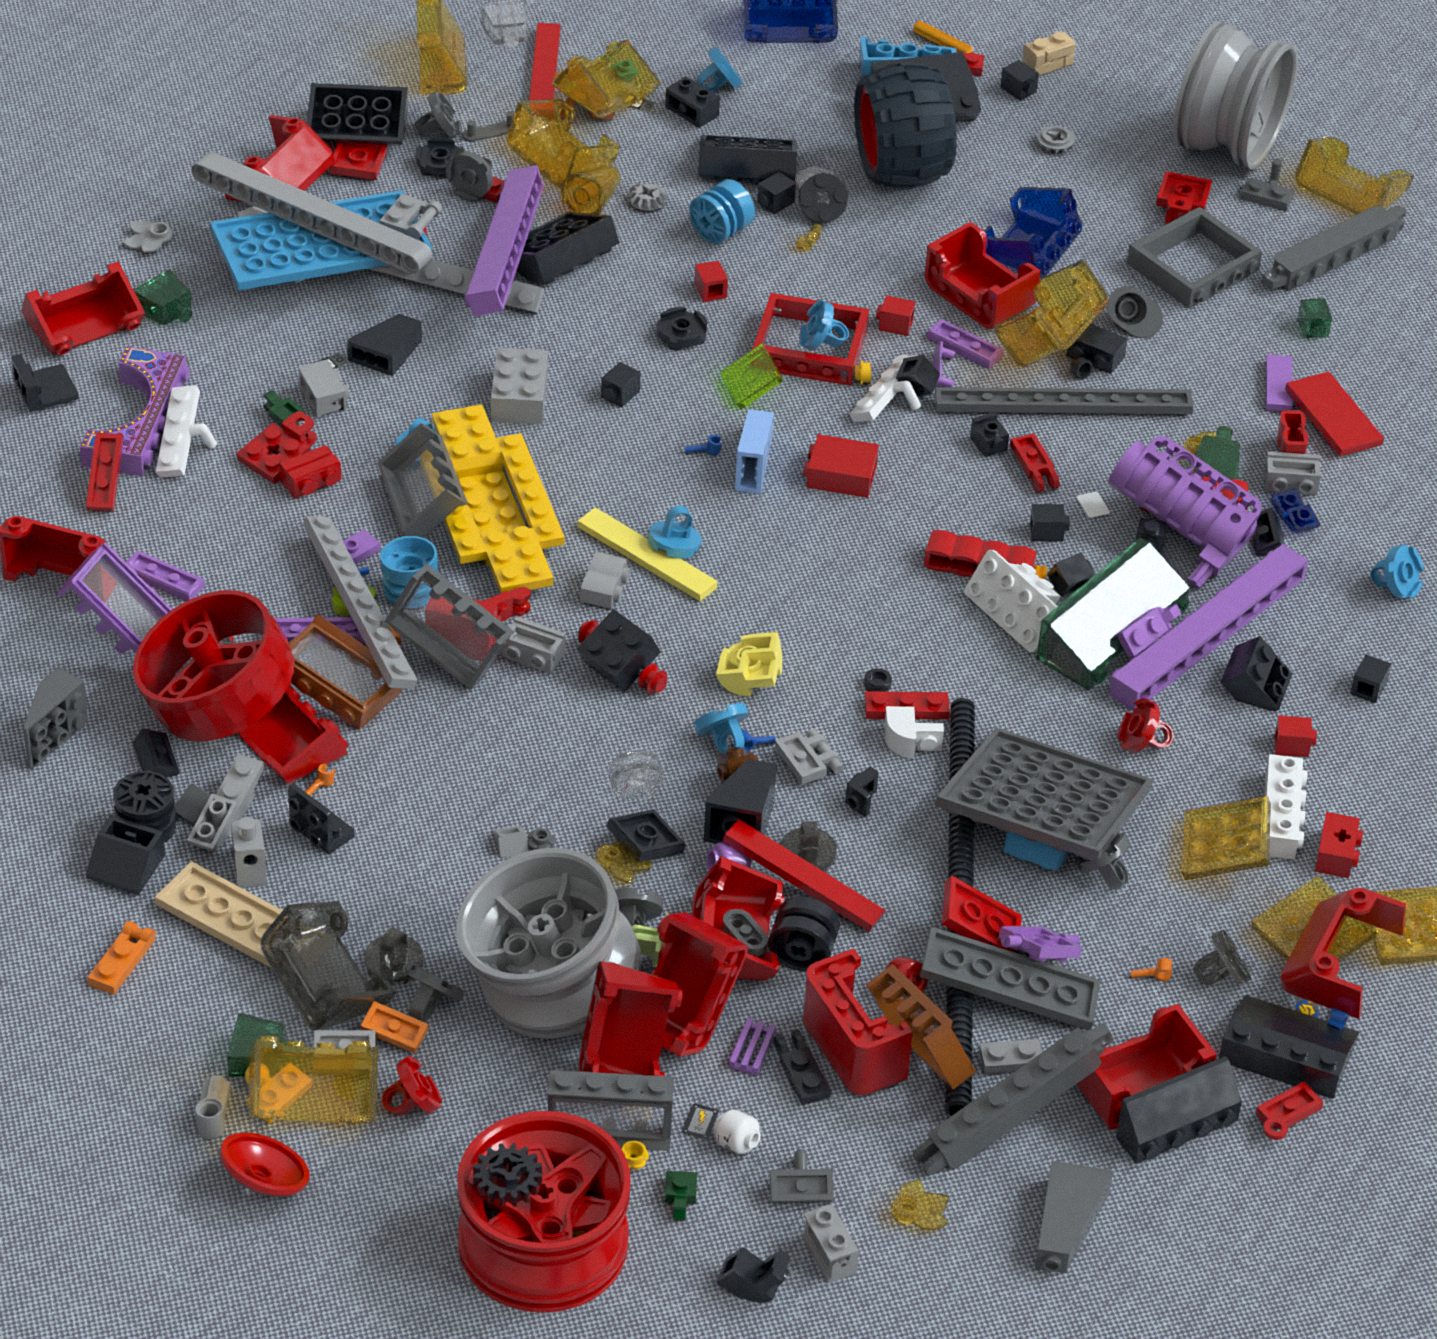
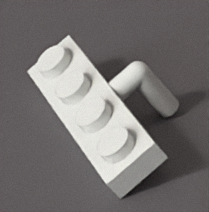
[850,354,921,423]
[156,385,217,478]

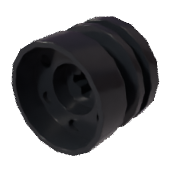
[113,771,177,843]

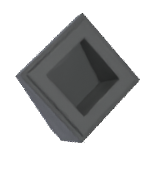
[175,784,211,826]

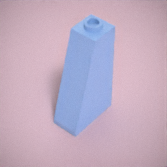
[735,409,774,494]

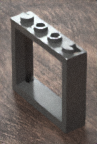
[1127,207,1262,309]

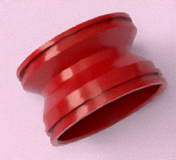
[457,1111,631,1313]

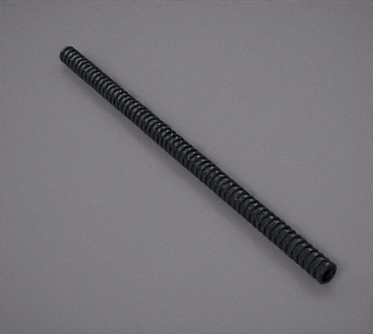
[945,698,975,1116]

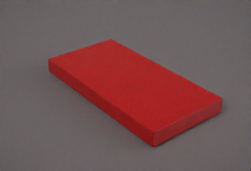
[1285,371,1384,457]

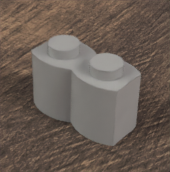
[580,552,631,609]

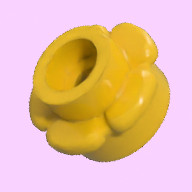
[855,360,871,385]
[621,1141,649,1169]

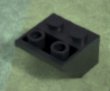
[1221,636,1292,712]
[86,815,165,895]

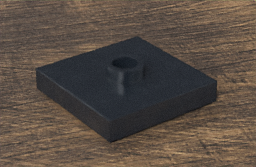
[606,809,686,862]

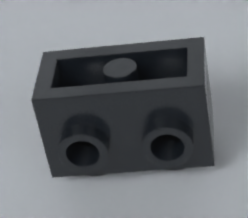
[665,76,720,128]

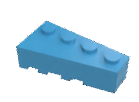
[859,37,957,77]

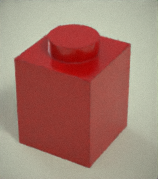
[694,260,728,302]
[876,295,915,336]
[1274,715,1317,757]

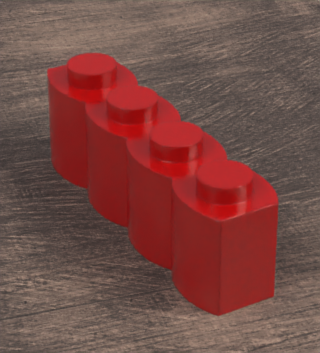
[924,530,1037,577]

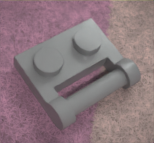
[379,194,442,240]

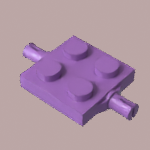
[999,926,1082,962]

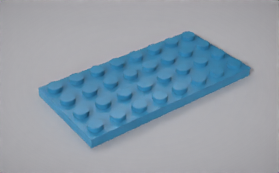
[210,190,433,291]

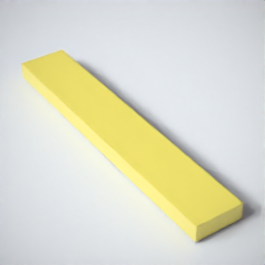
[578,507,718,602]

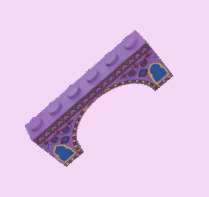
[80,346,190,476]

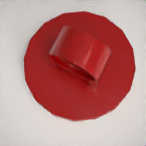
[1117,698,1173,753]
[382,1056,442,1115]

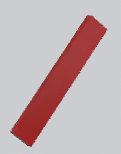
[529,23,561,115]
[723,820,885,932]

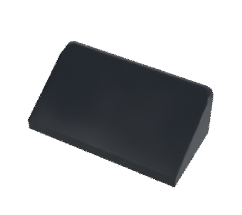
[1252,507,1286,556]
[133,728,180,778]

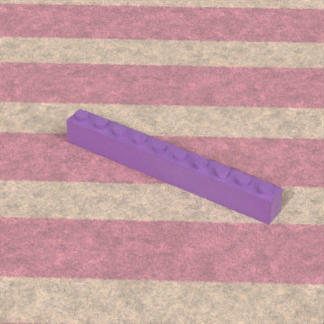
[465,165,544,317]
[1109,544,1308,711]

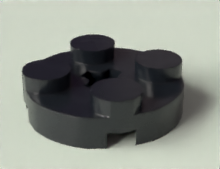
[416,138,465,176]
[799,173,849,223]
[657,307,707,351]

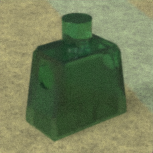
[133,269,193,325]
[1189,426,1240,480]
[227,1013,301,1077]

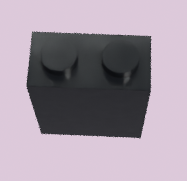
[703,759,777,844]

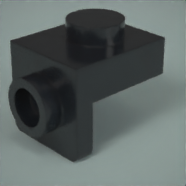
[845,766,879,817]

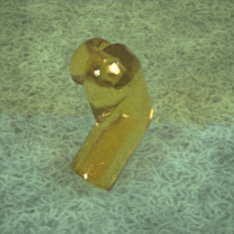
[796,224,823,252]

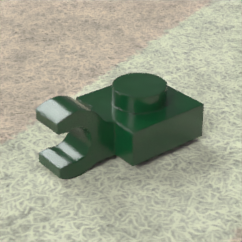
[263,390,306,427]
[665,1171,698,1221]

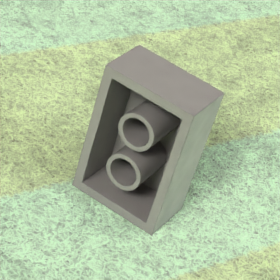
[491,348,548,424]

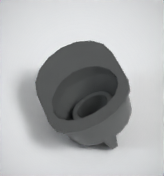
[1107,286,1163,338]

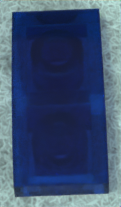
[1270,489,1321,533]

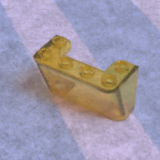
[552,39,662,118]
[507,99,620,188]
[249,1036,379,1124]

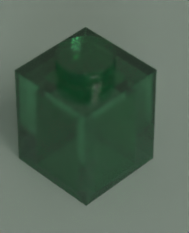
[1297,298,1332,338]

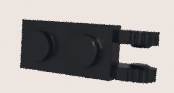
[773,1029,831,1105]

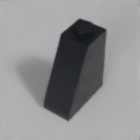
[347,314,422,376]

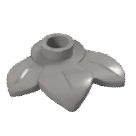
[123,221,173,253]

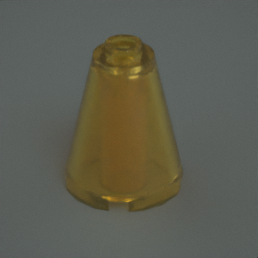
[560,165,621,214]

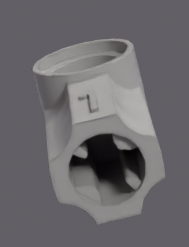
[195,1075,231,1139]

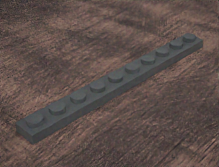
[935,387,1194,415]

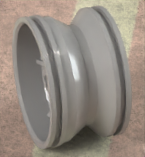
[1173,21,1298,170]
[456,848,641,1038]

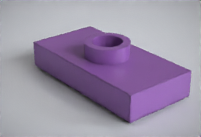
[343,529,381,564]

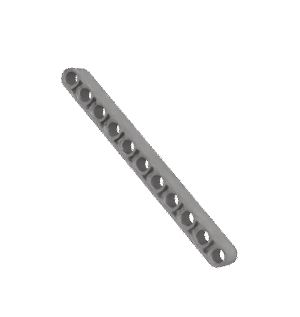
[191,152,433,274]

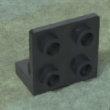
[11,354,79,412]
[288,783,354,854]

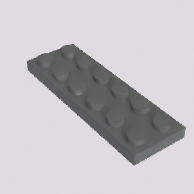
[919,926,1101,1030]

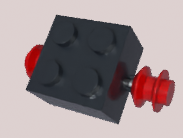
[577,609,667,695]

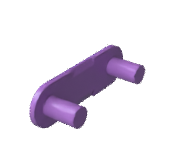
[933,341,955,387]

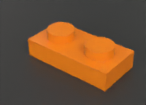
[361,1001,428,1054]

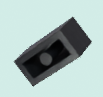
[1066,320,1128,374]

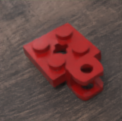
[1156,171,1213,225]
[236,411,317,485]

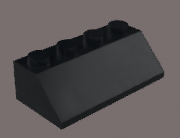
[1116,1056,1242,1164]

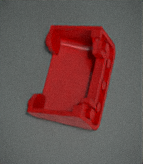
[21,261,145,356]
[0,516,117,603]
[691,856,784,981]
[578,961,682,1076]

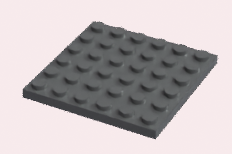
[935,727,1153,861]

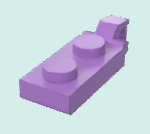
[1116,604,1181,658]

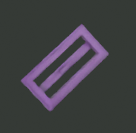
[729,1018,776,1076]

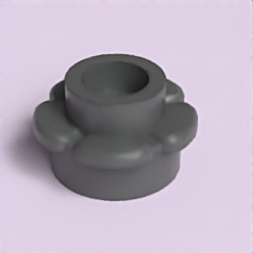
[528,828,556,850]

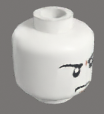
[714,1109,761,1154]

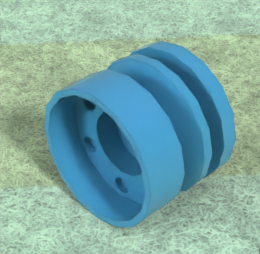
[689,179,755,244]
[380,536,439,608]

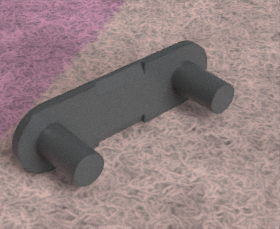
[463,111,520,142]

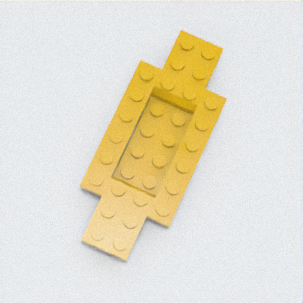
[420,404,565,593]

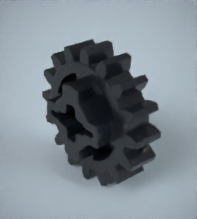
[473,1143,542,1207]

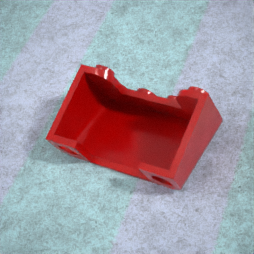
[237,681,349,785]

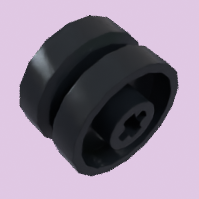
[767,897,840,971]

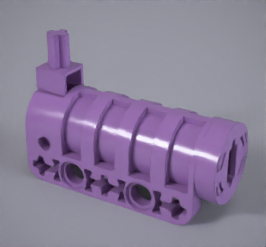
[1108,436,1261,589]

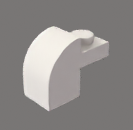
[884,706,944,759]

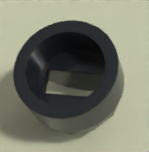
[1070,357,1093,379]

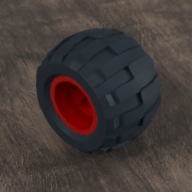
[854,62,957,188]

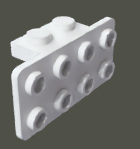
[964,550,1061,653]

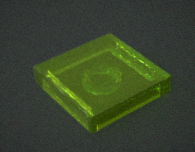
[720,343,783,410]

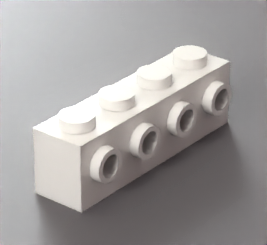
[1260,754,1307,860]

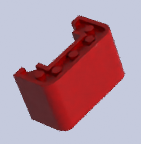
[925,222,1041,329]
[650,912,748,1057]
[803,948,913,1095]
[1076,1004,1217,1130]

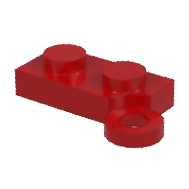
[1255,1082,1323,1140]

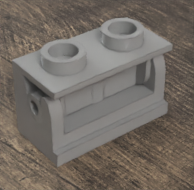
[298,359,349,418]
[1264,451,1321,495]
[501,616,566,674]
[802,1204,859,1283]

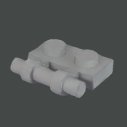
[775,729,844,785]

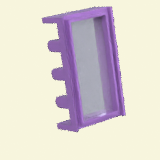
[57,543,173,669]

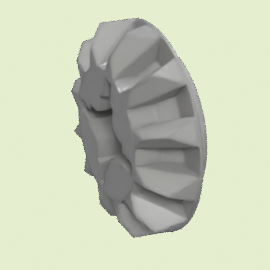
[1037,126,1075,154]
[628,182,667,211]

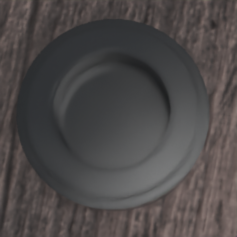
[864,668,892,692]

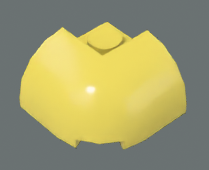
[716,632,782,696]

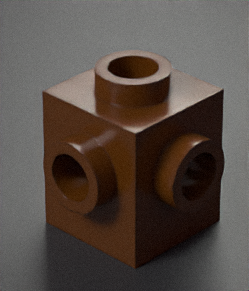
[716,747,759,783]

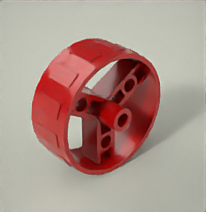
[133,590,294,741]

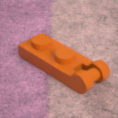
[87,920,156,995]

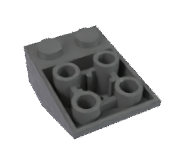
[23,667,88,770]

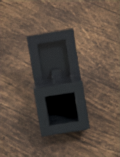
[716,1247,791,1303]

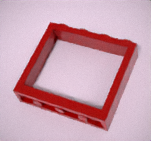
[751,293,870,386]

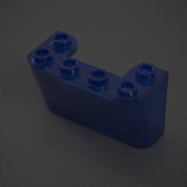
[741,0,838,43]
[984,187,1082,278]

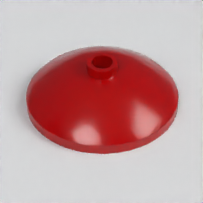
[219,1132,310,1197]

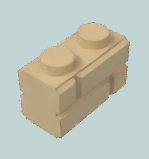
[1022,32,1076,75]

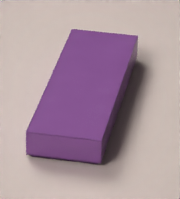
[926,319,1004,369]
[1266,354,1292,412]
[125,550,205,601]

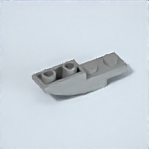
[187,754,265,852]

